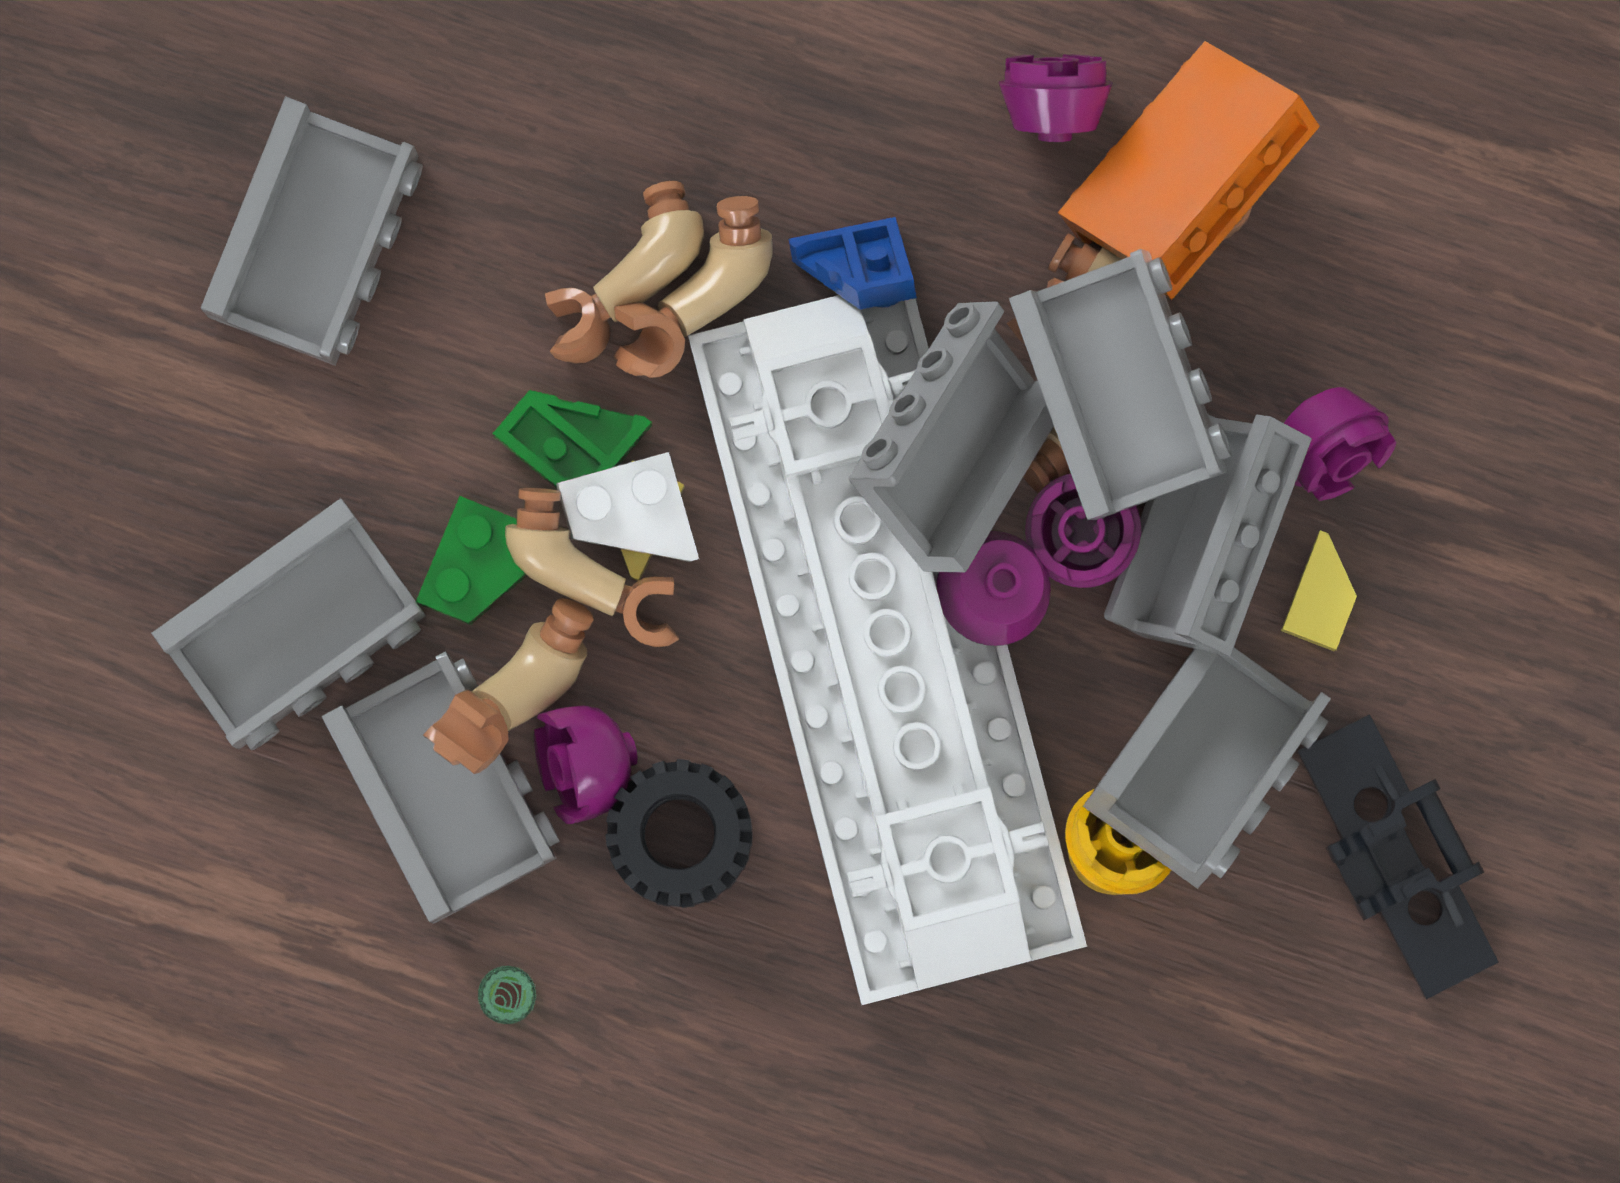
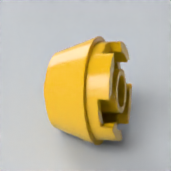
[1065,789,1171,895]

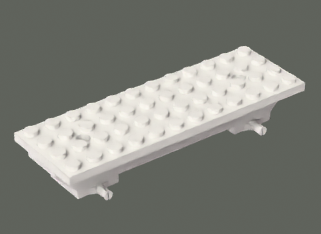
[688,295,1087,1005]

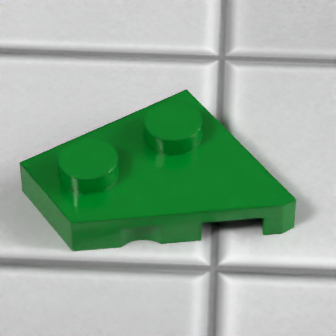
[492,390,652,490]
[416,496,526,625]

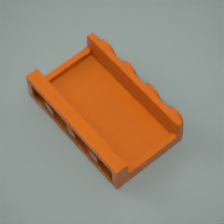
[1058,41,1320,300]

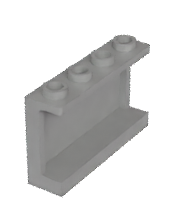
[201,96,423,366]
[1009,249,1232,520]
[848,302,1054,572]
[1104,414,1312,656]
[151,498,426,751]
[1083,647,1331,889]
[321,651,560,924]

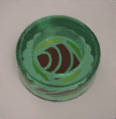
[478,966,537,1024]

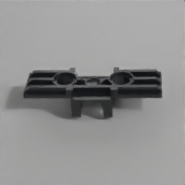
[1297,714,1499,999]

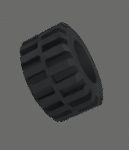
[605,759,753,908]

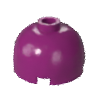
[534,705,638,824]

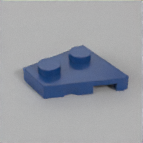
[788,217,917,310]

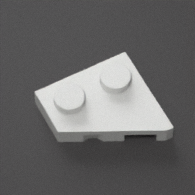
[556,452,699,562]

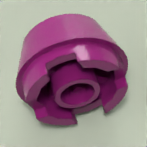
[998,54,1113,142]
[1284,387,1396,501]
[1025,473,1141,588]
[936,531,1051,646]

